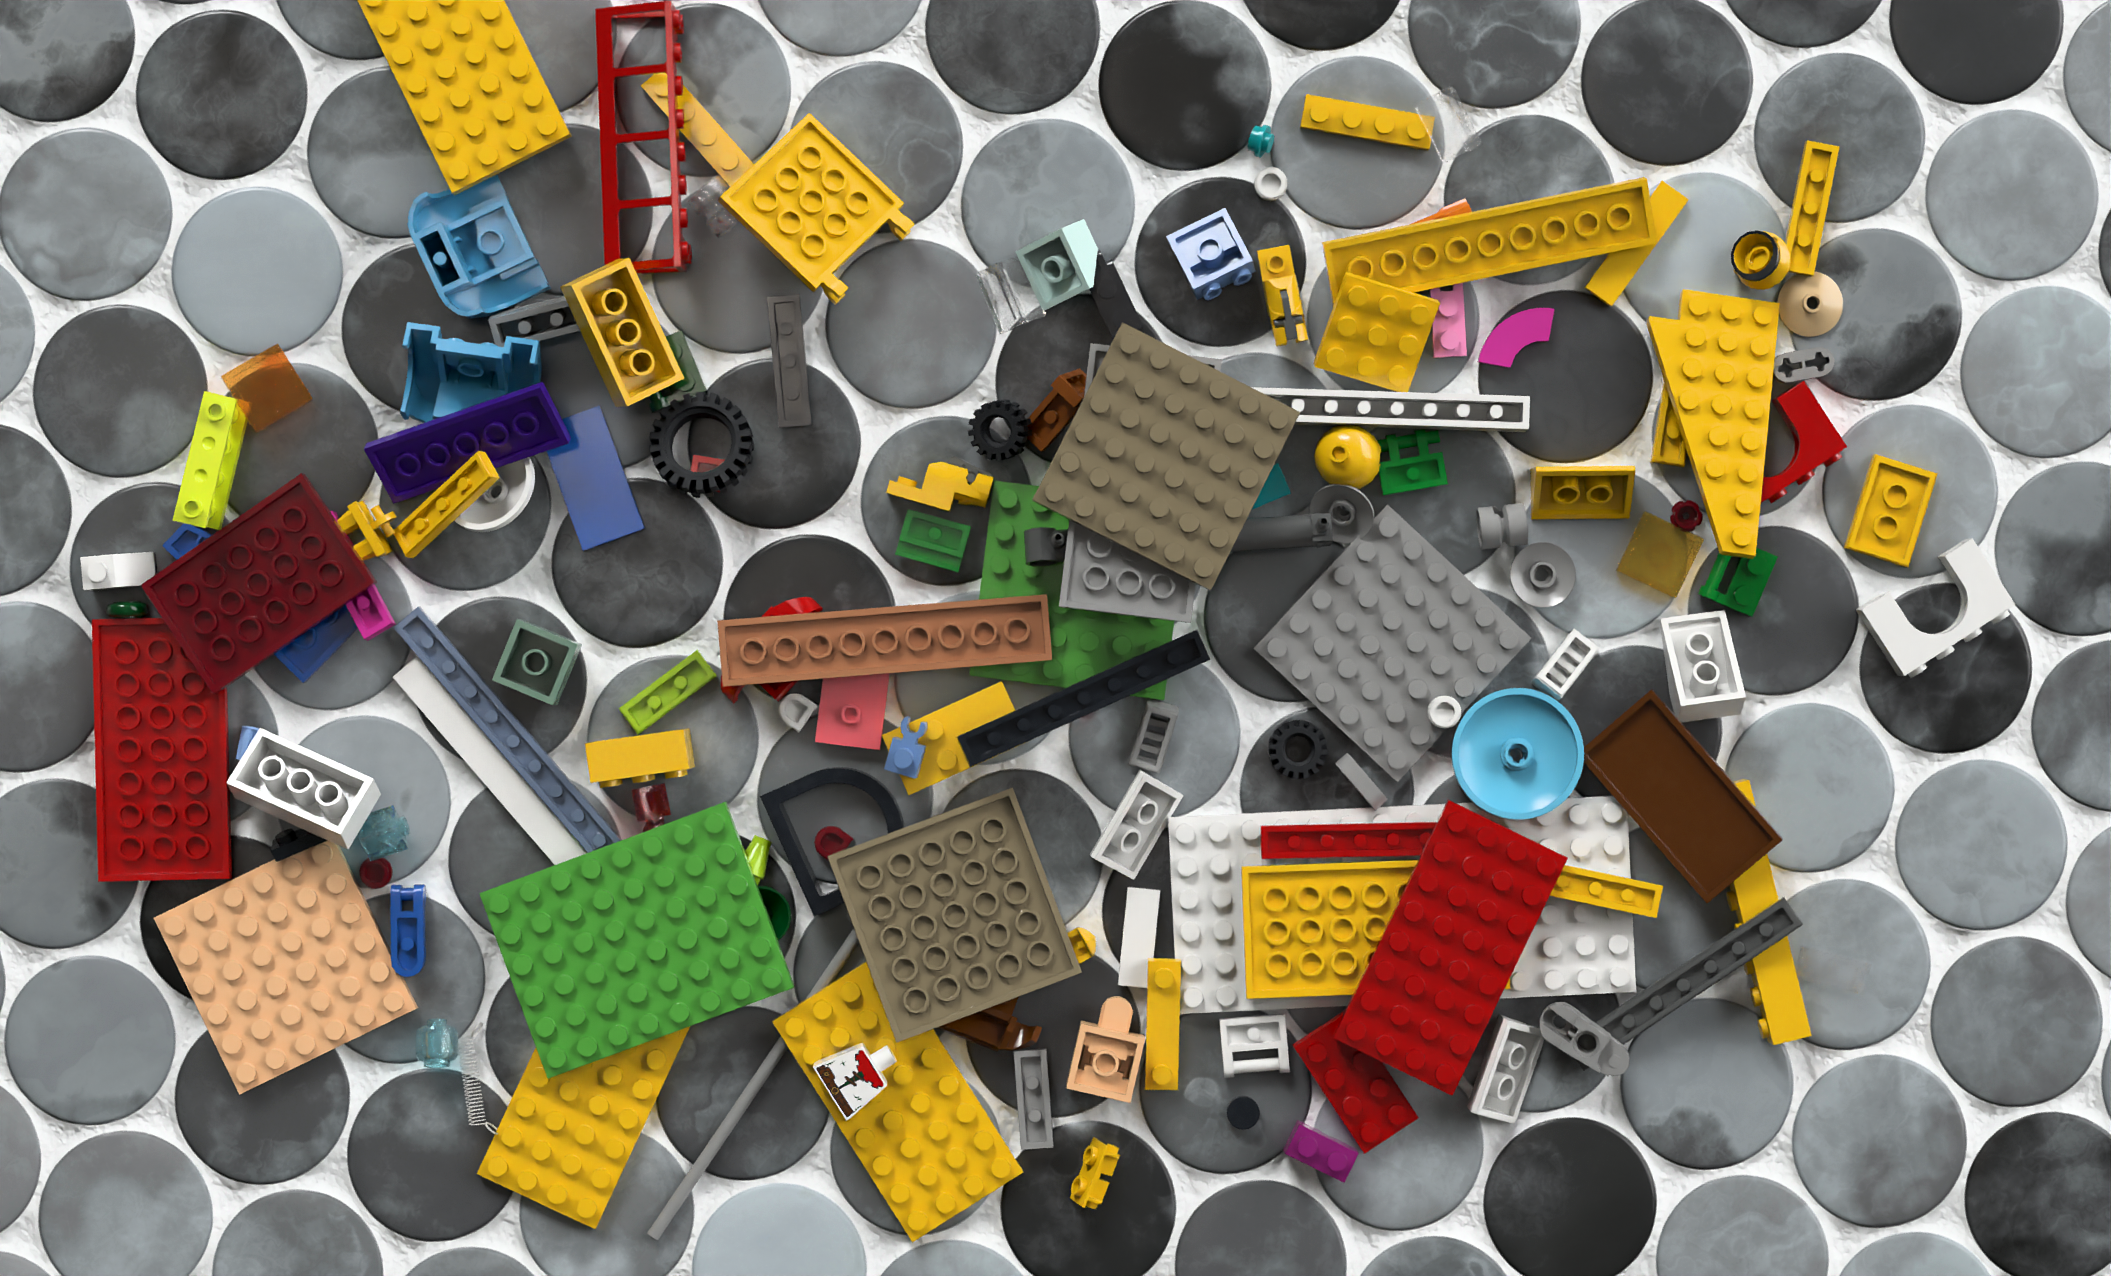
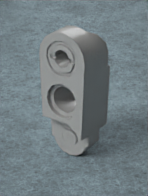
[1540,1002,1630,1077]

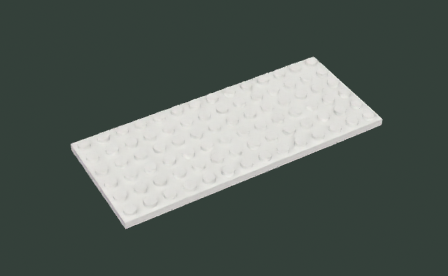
[1168,796,1636,1014]

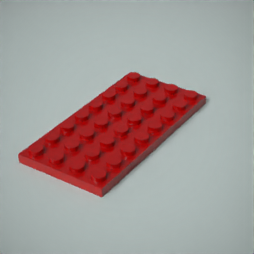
[92,618,232,882]
[1333,800,1568,1096]

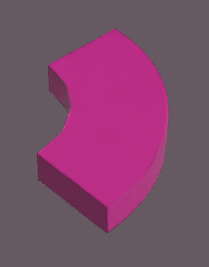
[1477,308,1554,368]

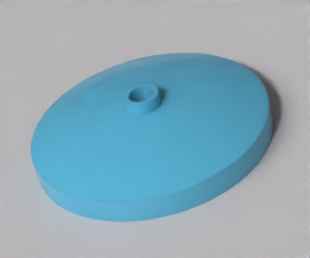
[1451,688,1584,820]

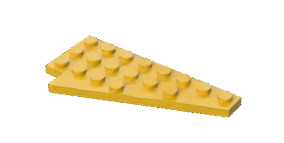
[1646,289,1780,559]

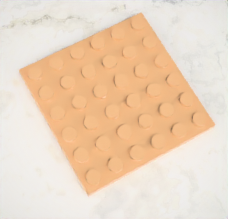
[154,841,418,1095]

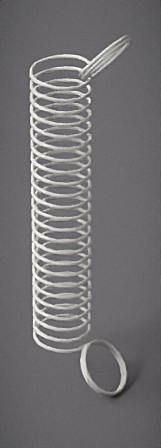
[456,1022,498,1135]

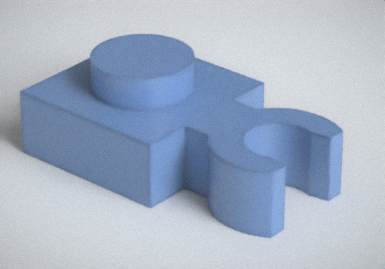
[884,716,928,779]

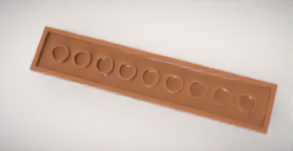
[717,594,1052,687]

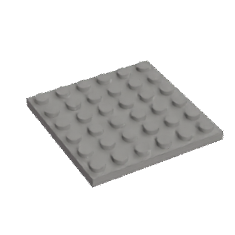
[1253,504,1531,782]

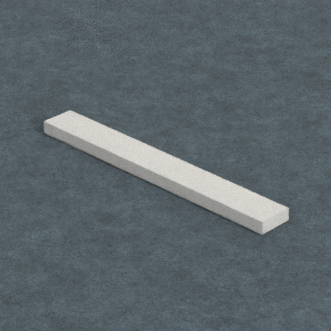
[393,656,588,865]

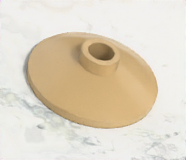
[1777,272,1843,337]

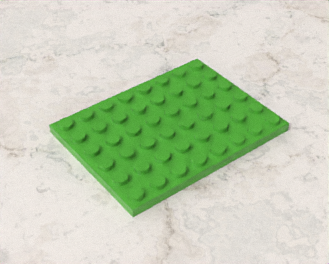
[479,802,795,1078]

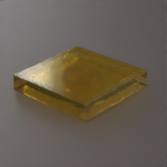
[1616,511,1704,598]

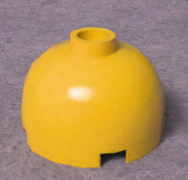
[1314,424,1381,489]

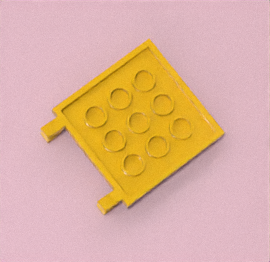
[718,113,915,305]

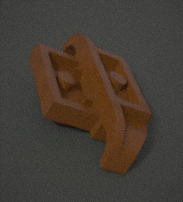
[937,997,1042,1052]

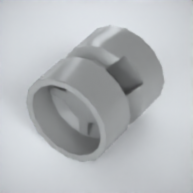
[1476,503,1528,550]

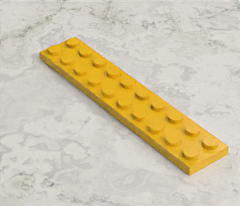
[1322,177,1657,306]

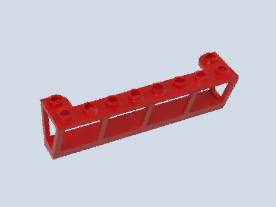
[595,1,692,274]

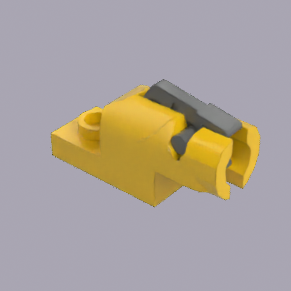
[1256,245,1308,346]
[886,456,994,512]

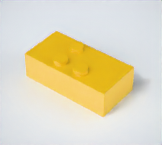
[560,258,684,407]
[882,681,1026,795]

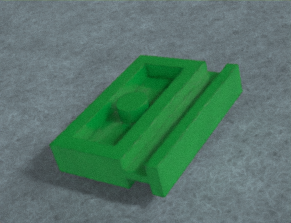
[895,509,971,572]

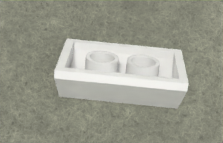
[1090,770,1184,880]
[1466,1014,1545,1124]

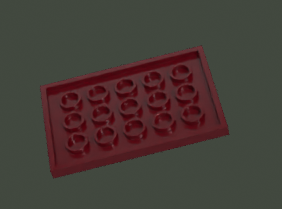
[141,473,377,694]

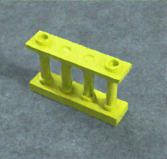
[173,391,252,530]

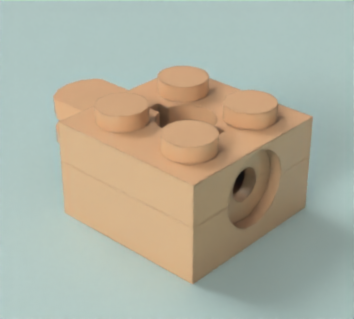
[1066,996,1145,1103]

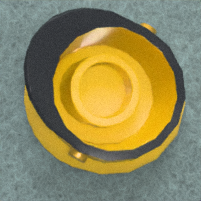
[1731,230,1790,290]

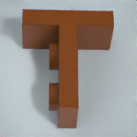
[1027,368,1086,452]

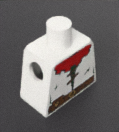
[813,1043,897,1121]

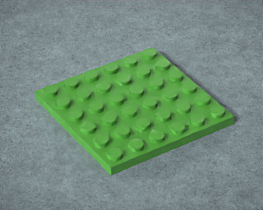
[969,480,1174,700]

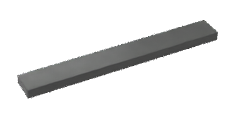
[1576,897,1803,1071]

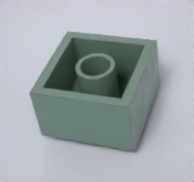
[492,619,582,705]

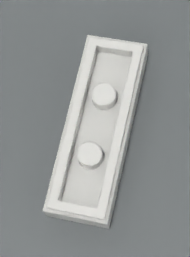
[1118,887,1160,988]

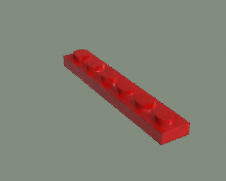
[1260,822,1437,859]

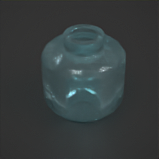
[415,1019,458,1068]

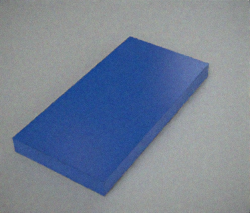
[546,405,646,551]

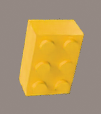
[585,728,695,788]

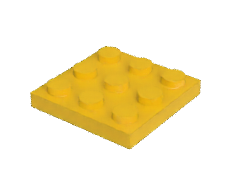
[1313,272,1440,392]

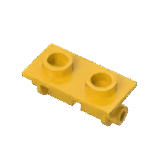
[1070,1137,1120,1209]

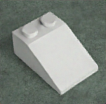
[1660,610,1746,722]

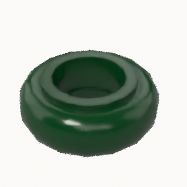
[106,601,148,618]

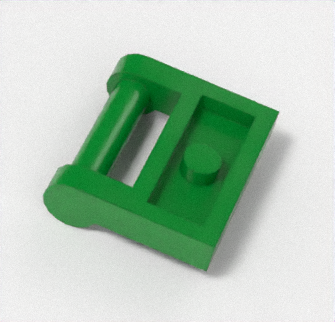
[1698,547,1778,617]

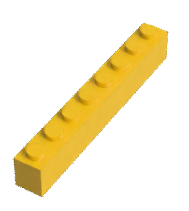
[1726,779,1812,1045]

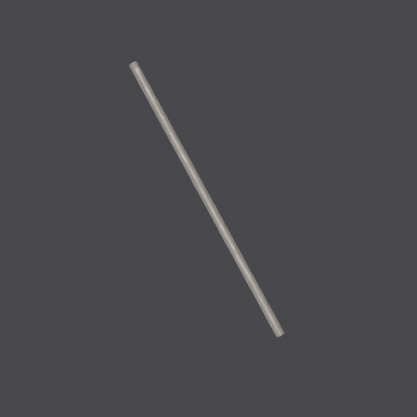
[647,928,859,1240]

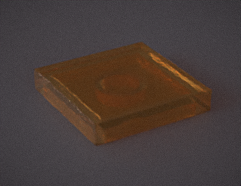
[221,343,313,433]

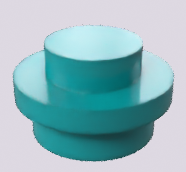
[1248,125,1275,158]

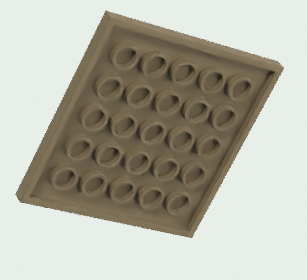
[1032,322,1300,591]
[827,787,1082,1043]

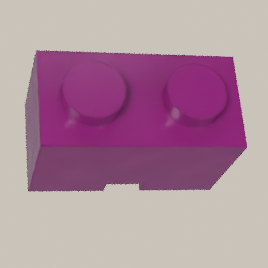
[1283,1120,1359,1183]

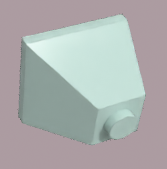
[1016,219,1098,311]

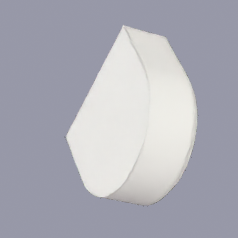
[778,693,818,732]

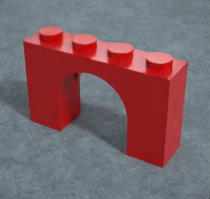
[1761,381,1847,503]

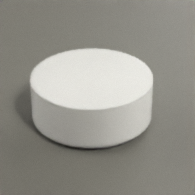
[1254,167,1287,201]
[1427,695,1461,729]

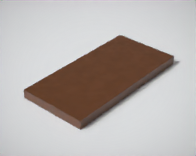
[1584,689,1783,903]

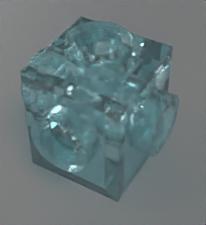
[358,805,410,861]

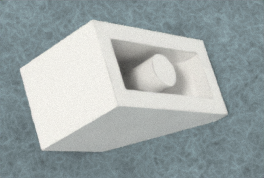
[80,552,157,591]

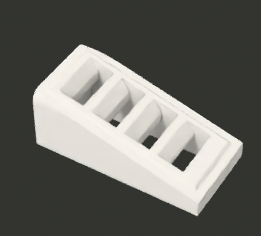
[1531,628,1600,701]

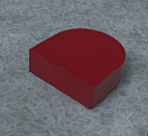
[814,826,854,860]

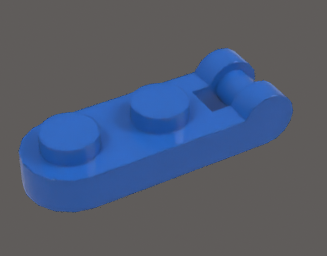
[390,884,426,977]

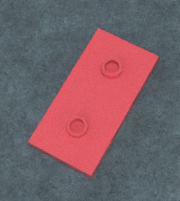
[815,673,890,750]

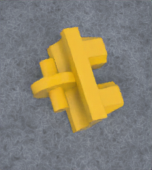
[337,501,397,561]

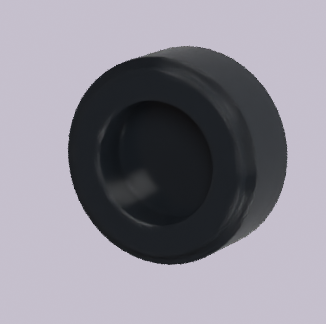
[1227,1096,1260,1130]

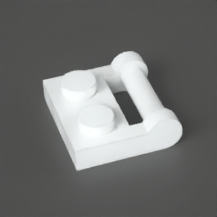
[1219,1013,1290,1078]

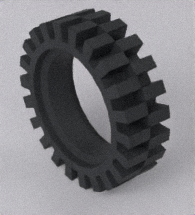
[649,392,754,498]

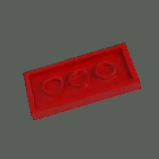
[1292,1009,1419,1154]

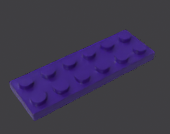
[364,382,571,504]

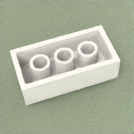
[226,728,381,849]

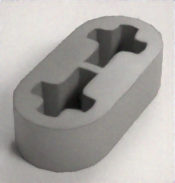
[1773,347,1834,383]
[1335,753,1388,811]

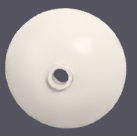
[454,457,535,532]

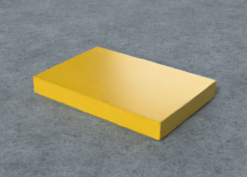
[1844,454,1937,568]

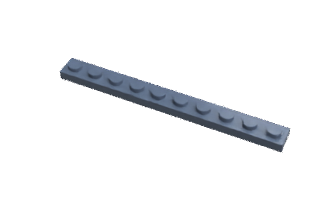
[394,606,622,853]

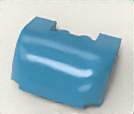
[407,174,551,318]
[400,322,542,423]

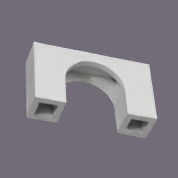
[1856,538,2015,678]

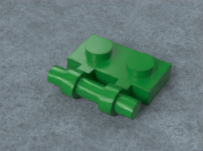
[1377,429,1448,496]

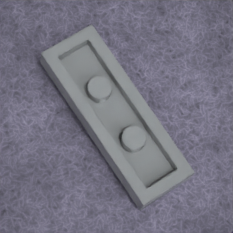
[1014,1048,1054,1150]

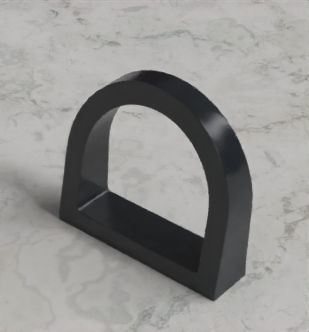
[760,767,904,916]

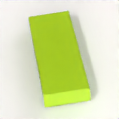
[619,650,717,735]

